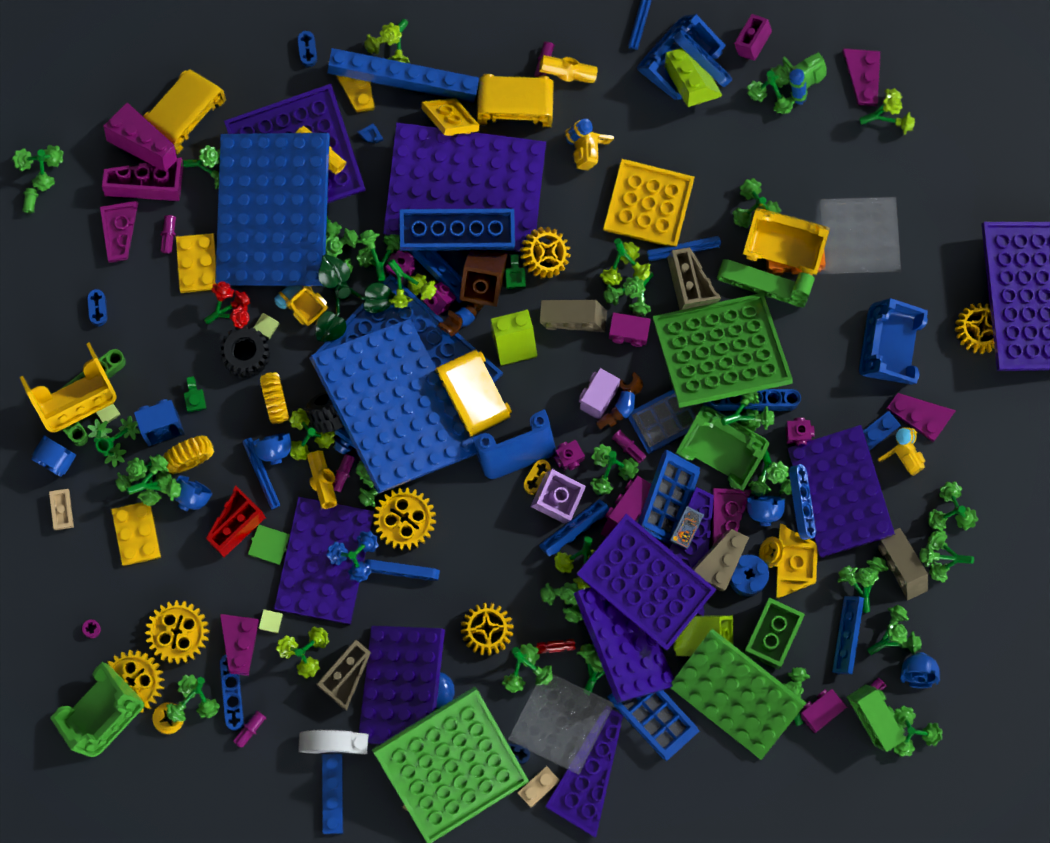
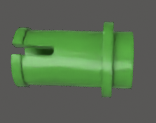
[22,188,39,213]

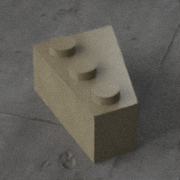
[667,248,721,310]
[540,300,607,332]
[878,528,928,601]
[692,529,749,591]
[316,640,371,711]

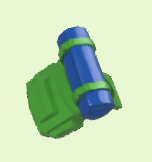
[782,52,827,104]

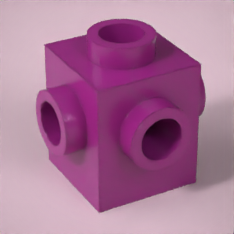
[385,250,415,282]
[423,282,457,315]
[785,417,814,446]
[554,440,585,471]

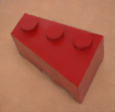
[206,485,266,557]

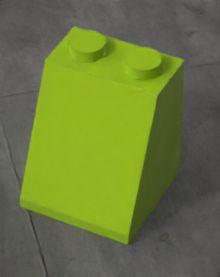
[491,310,537,366]
[674,615,733,656]

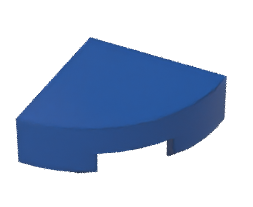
[358,123,383,143]

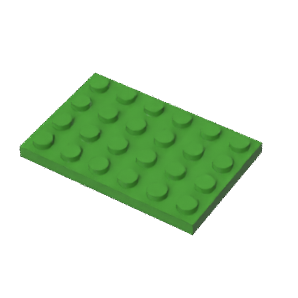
[670,629,806,760]

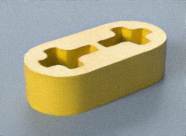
[524,460,551,494]

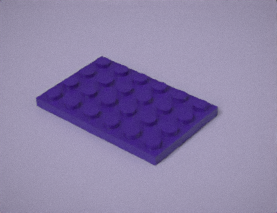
[787,425,895,558]
[274,497,375,625]
[576,514,716,650]
[573,587,674,703]
[359,626,445,744]

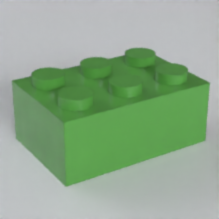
[744,598,805,670]
[847,685,906,752]

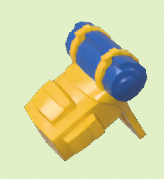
[564,119,614,170]

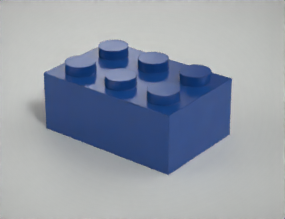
[134,399,185,447]

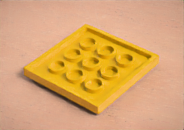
[603,159,695,247]

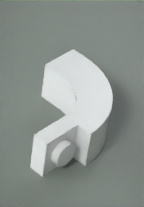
[299,730,368,754]

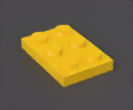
[421,98,479,136]
[176,233,216,293]
[112,502,161,566]

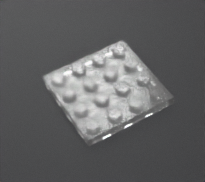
[820,197,901,274]
[508,675,614,775]

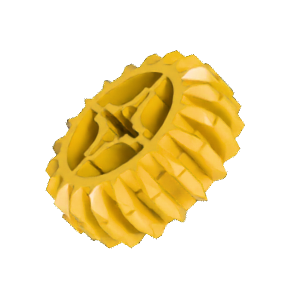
[520,227,571,278]
[955,303,995,354]
[260,372,289,424]
[163,436,214,474]
[461,603,513,656]

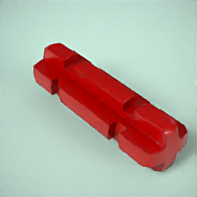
[537,639,575,654]

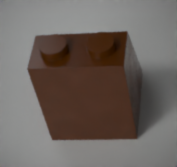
[459,250,508,307]

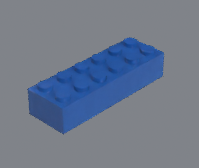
[399,209,515,251]

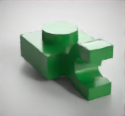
[506,255,526,289]
[184,376,207,413]

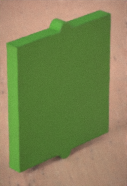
[248,525,290,565]

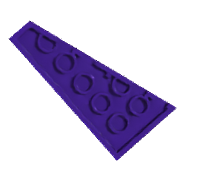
[669,487,714,616]
[545,706,623,838]

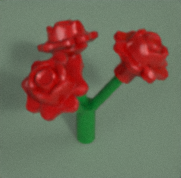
[204,281,250,329]

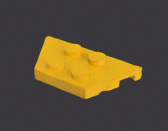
[776,524,818,599]

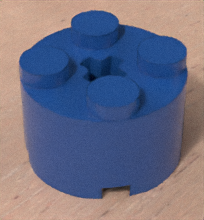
[31,435,77,477]
[729,555,769,597]

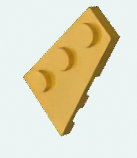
[336,75,375,113]

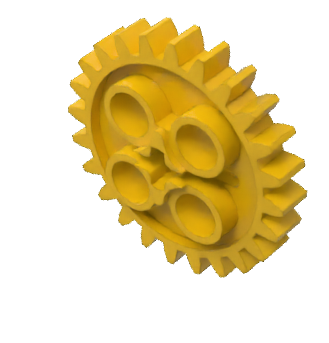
[373,488,436,551]
[145,600,210,664]
[108,650,165,713]

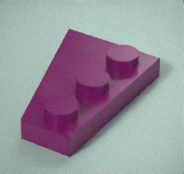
[842,49,880,106]
[100,201,138,263]
[886,393,956,442]
[712,488,751,546]
[220,614,259,676]

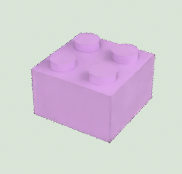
[579,368,620,420]
[530,469,586,524]

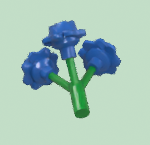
[326,531,379,582]

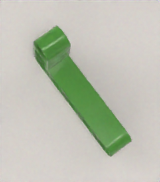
[717,259,815,307]
[59,349,126,446]

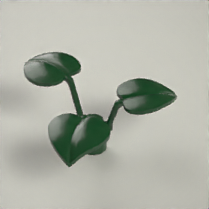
[315,255,396,342]

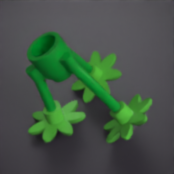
[87,416,141,467]

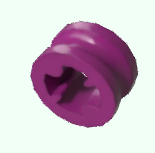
[82,619,101,638]

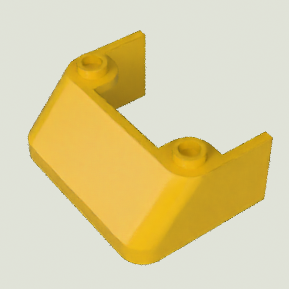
[20,342,117,432]

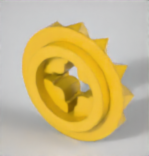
[759,537,786,568]
[153,703,184,734]

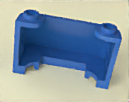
[637,14,726,100]
[859,298,928,385]
[473,409,556,479]

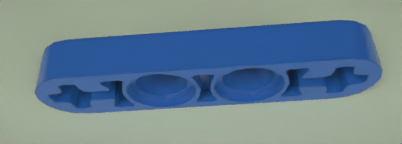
[674,30,732,87]
[789,464,816,540]
[365,560,440,581]
[220,655,244,731]

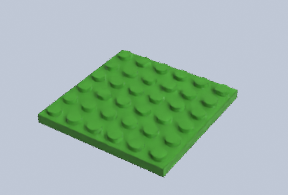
[653,293,793,408]
[372,687,529,843]

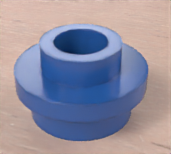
[334,438,352,454]

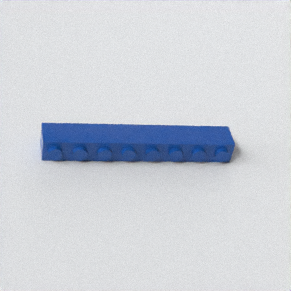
[328,48,479,103]

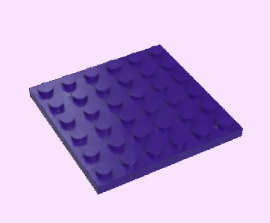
[224,84,366,204]

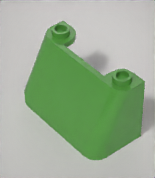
[676,406,769,491]
[50,662,144,757]

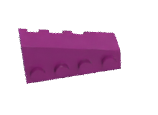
[104,103,177,172]
[102,157,184,201]

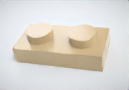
[49,489,74,530]
[518,766,560,808]

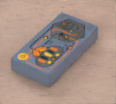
[669,506,704,550]

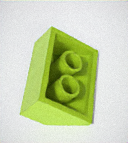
[665,48,722,107]

